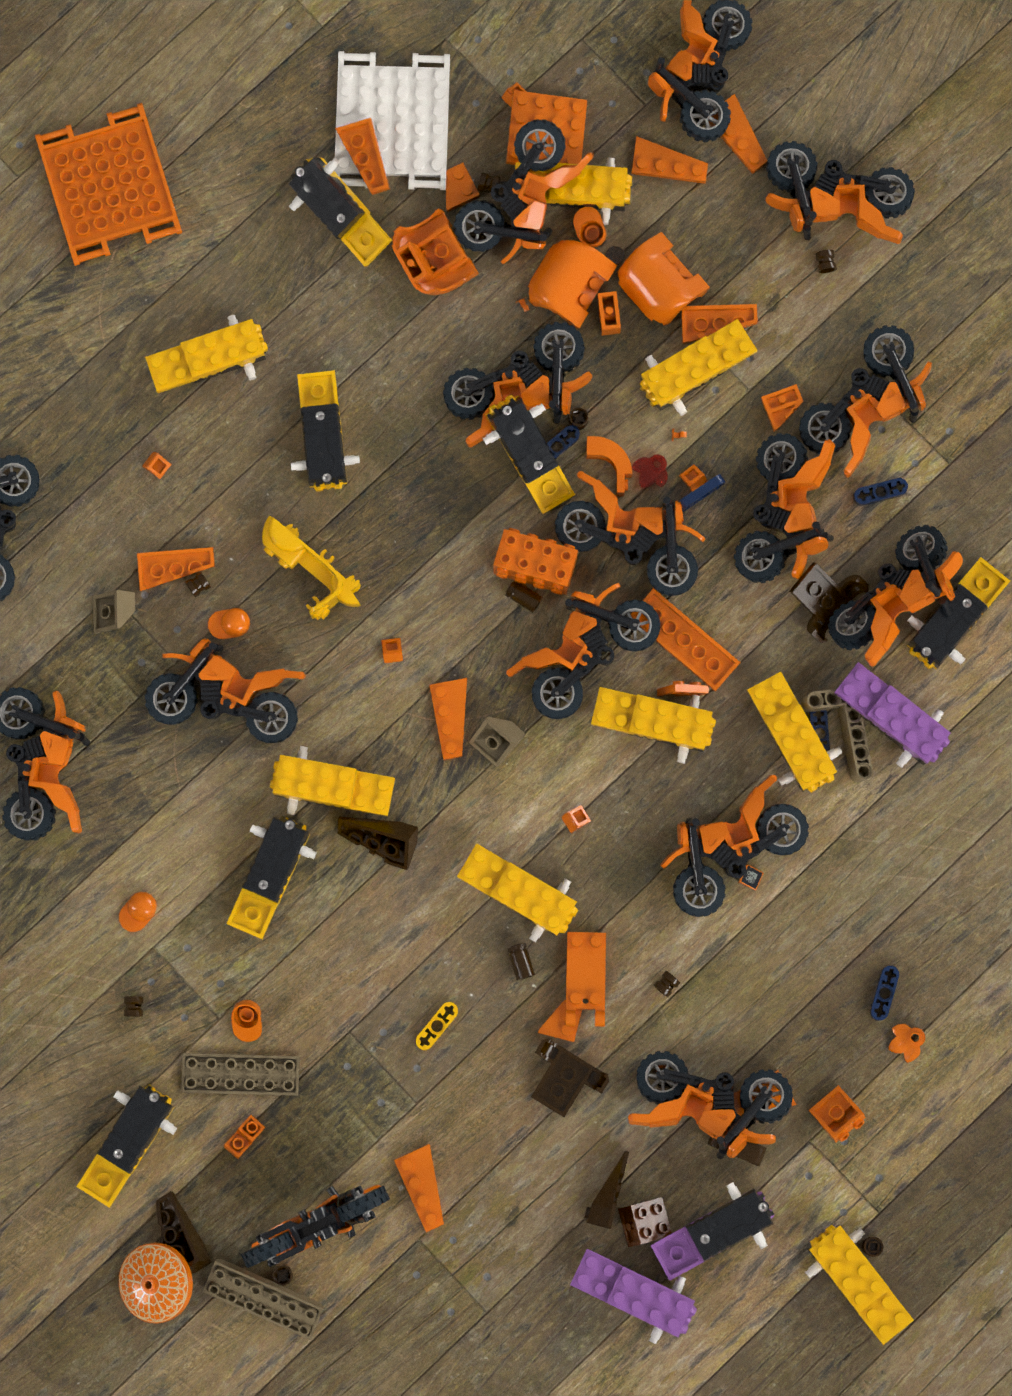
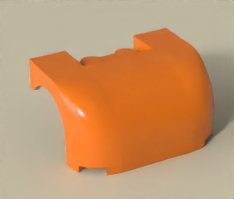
[392,208,479,295]
[617,232,710,326]
[528,240,617,328]

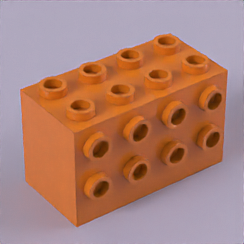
[493,528,578,595]

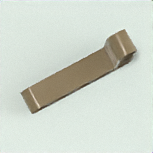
[801,689,873,783]

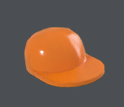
[573,207,607,248]
[208,608,250,639]
[119,892,157,932]
[231,1000,262,1042]

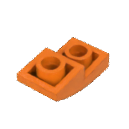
[223,1115,265,1159]

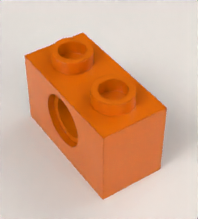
[597,291,621,336]

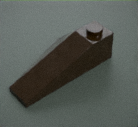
[337,816,418,870]
[584,1151,629,1229]
[156,1191,212,1274]

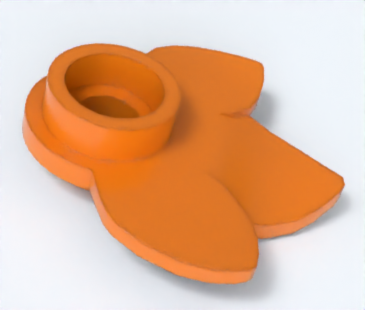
[889,1024,926,1063]

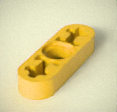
[416,1002,458,1050]

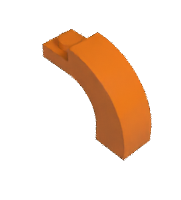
[586,436,632,496]

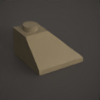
[93,590,136,634]
[469,717,526,767]

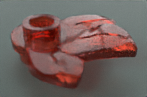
[632,454,668,488]

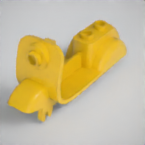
[262,516,361,620]

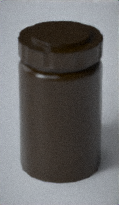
[505,581,543,613]
[507,943,535,981]

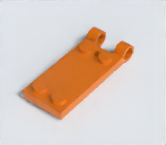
[565,932,606,1027]

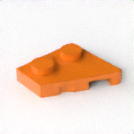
[446,163,480,212]
[761,384,803,432]
[657,681,709,697]
[538,1000,582,1042]

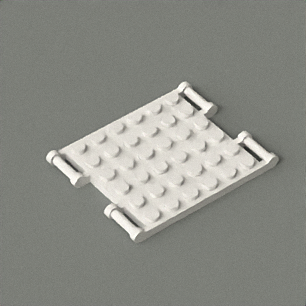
[334,51,450,190]

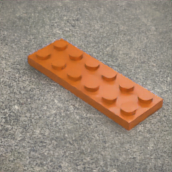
[630,588,741,692]

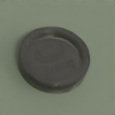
[606,246,625,265]

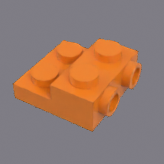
[809,1085,866,1143]

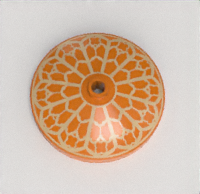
[119,1243,193,1323]

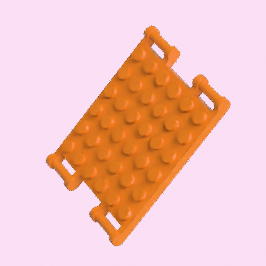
[35,103,182,266]

